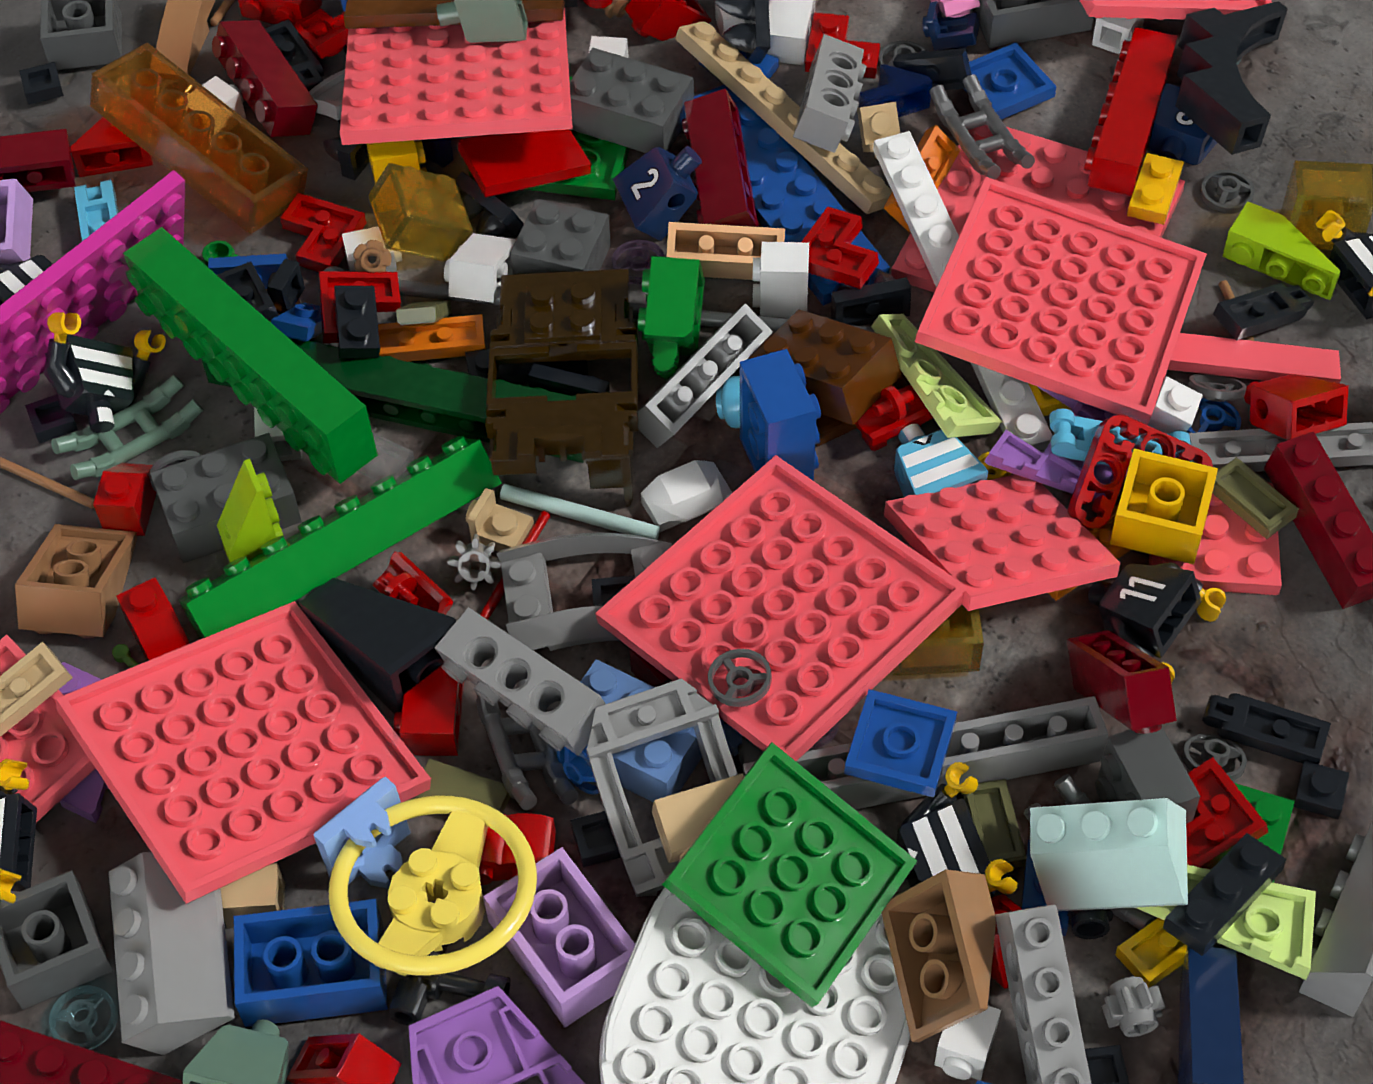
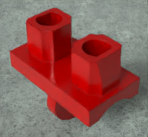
[855,384,933,451]
[372,551,453,615]

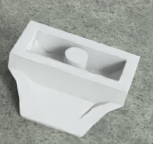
[640,460,732,532]

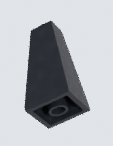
[299,578,457,714]

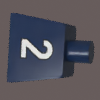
[1149,83,1217,165]
[613,146,702,241]

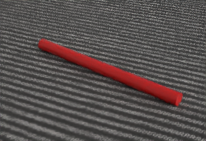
[479,511,550,620]

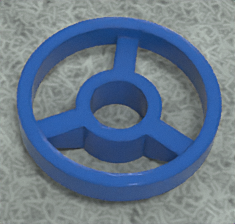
[1186,398,1241,434]
[556,745,599,795]

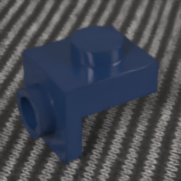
[922,1,980,51]

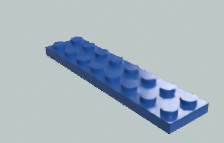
[694,84,890,306]

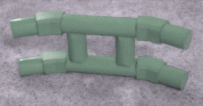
[51,374,204,480]

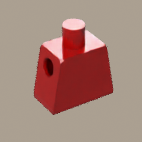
[1244,374,1349,440]

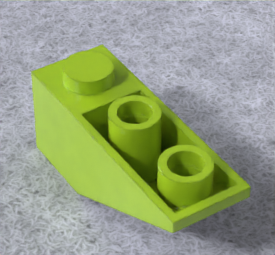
[1222,201,1340,300]
[217,459,284,563]

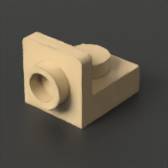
[857,102,900,158]
[466,488,534,551]

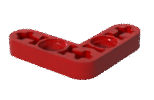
[1068,414,1213,531]

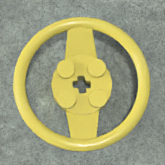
[329,796,537,976]

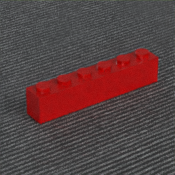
[1084,27,1178,196]

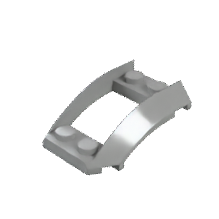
[496,533,673,651]
[586,678,738,897]

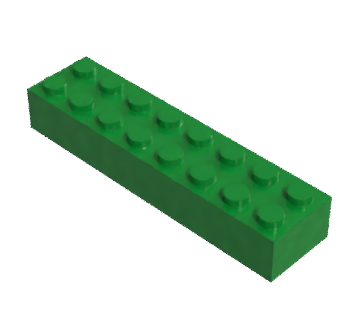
[123,227,378,484]

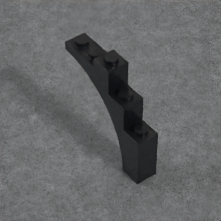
[1175,1,1288,155]

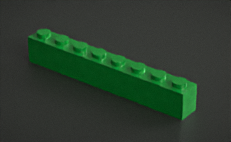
[178,436,502,640]

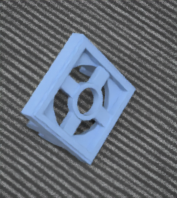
[313,776,410,889]

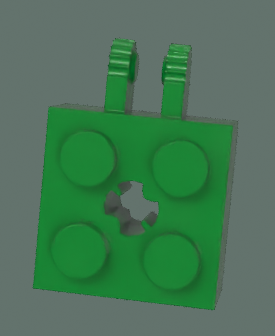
[638,256,705,380]

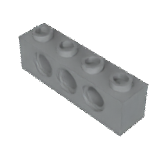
[793,34,867,153]
[638,303,773,448]
[435,607,605,756]
[995,904,1092,1084]

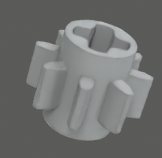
[448,534,501,590]
[1102,976,1165,1037]

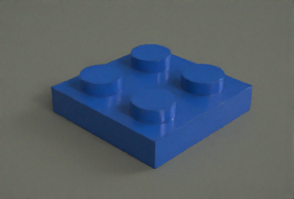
[964,43,1056,120]
[844,689,957,798]

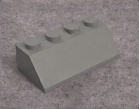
[1299,821,1373,1017]
[109,852,235,1055]

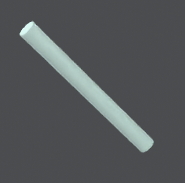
[500,484,660,540]

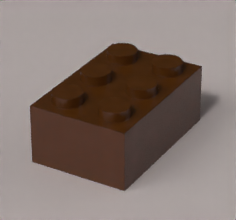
[749,309,902,425]

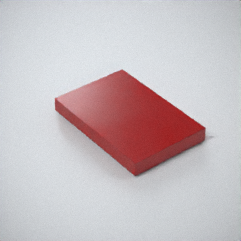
[458,129,591,197]

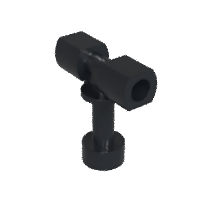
[389,944,511,1026]

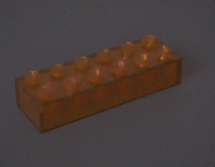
[90,43,308,234]

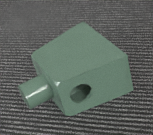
[437,0,528,43]
[183,1019,289,1084]

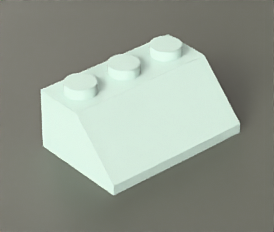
[1030,798,1188,911]

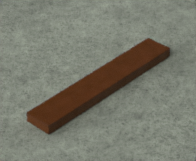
[344,0,565,29]

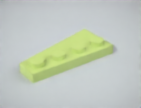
[871,314,1002,438]
[1136,865,1316,980]

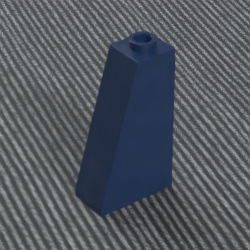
[1178,946,1244,1084]

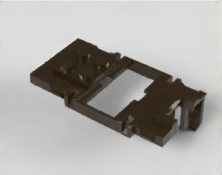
[485,269,638,507]

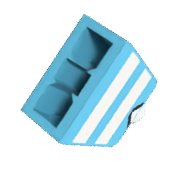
[894,424,988,497]

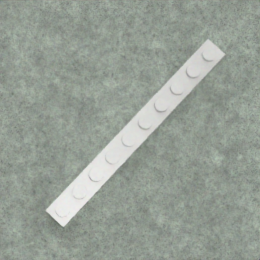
[873,131,1053,451]

